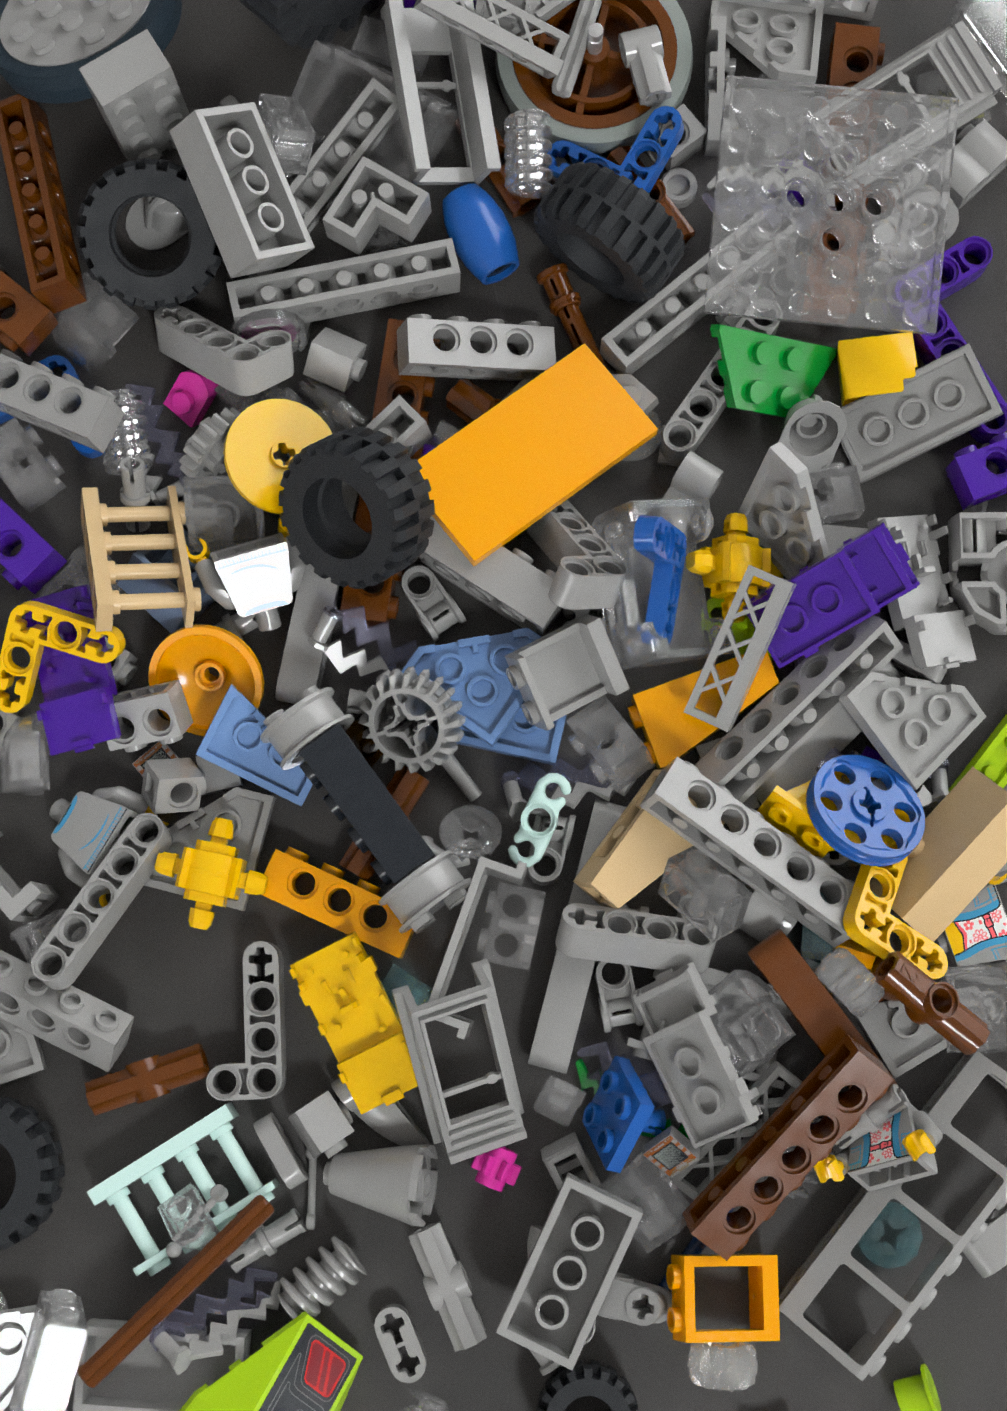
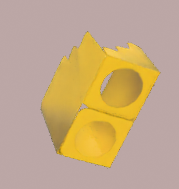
[837,332,918,407]

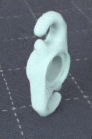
[508,773,571,867]

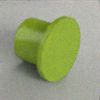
[893,1363,942,1411]

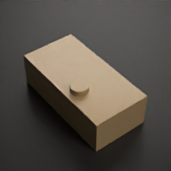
[870,767,1007,942]

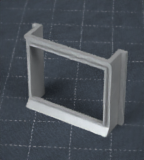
[428,856,527,1039]

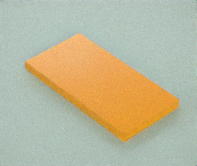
[417,343,658,566]

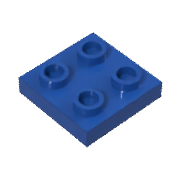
[582,1056,666,1173]

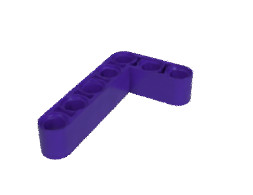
[888,236,1007,444]

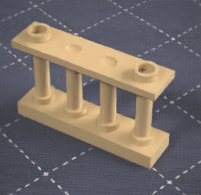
[80,486,202,632]

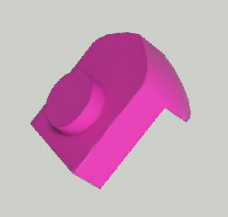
[163,369,222,428]

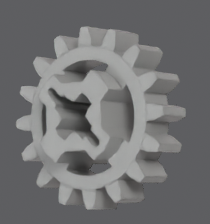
[179,407,241,484]

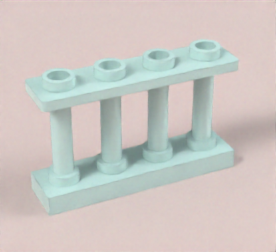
[87,1102,280,1277]

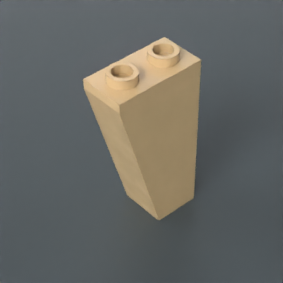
[573,769,725,909]

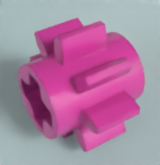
[471,1146,522,1192]

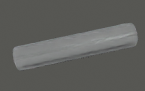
[551,0,602,98]

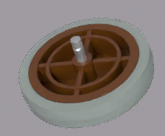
[495,0,693,157]

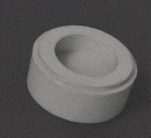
[661,168,698,209]

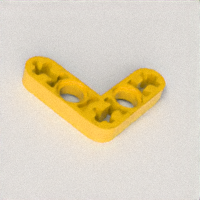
[0,600,125,713]
[843,835,948,980]

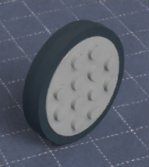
[0,0,182,104]

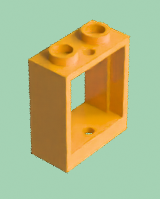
[666,1254,780,1343]

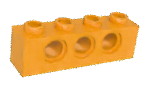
[261,846,414,959]

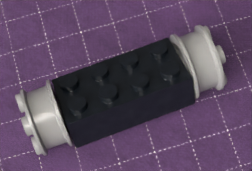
[260,685,472,934]

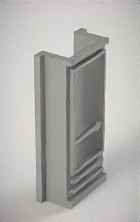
[380,0,501,185]
[795,20,1003,201]
[392,958,527,1165]

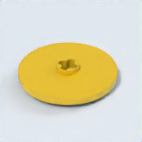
[223,399,333,514]

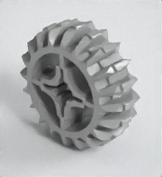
[358,666,466,774]

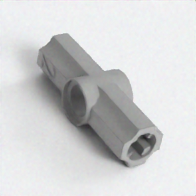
[408,1221,487,1352]

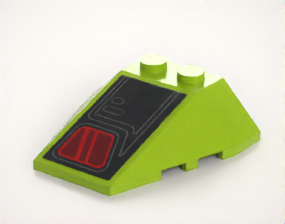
[179,1311,363,1411]

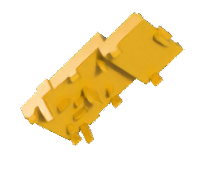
[288,931,417,1115]

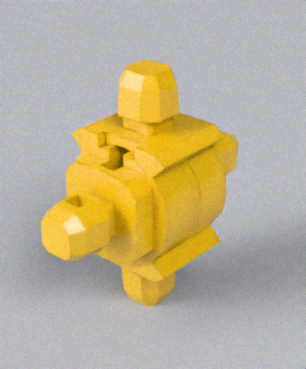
[686,513,783,623]
[155,817,268,930]

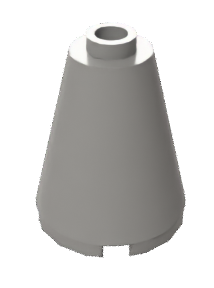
[323,1143,438,1227]

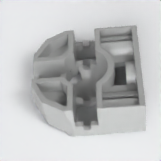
[948,512,1007,635]

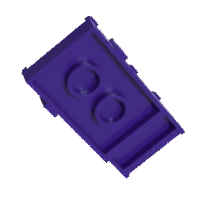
[743,522,920,669]
[19,584,121,756]

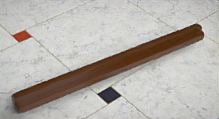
[78,1195,275,1388]

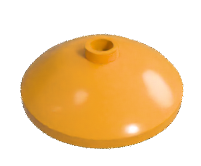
[148,624,264,736]

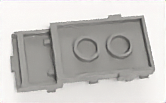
[867,514,977,669]
[632,962,763,1149]

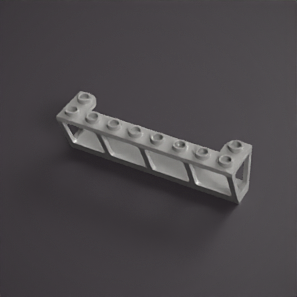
[779,1051,1007,1382]

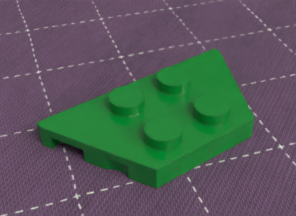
[710,324,837,418]

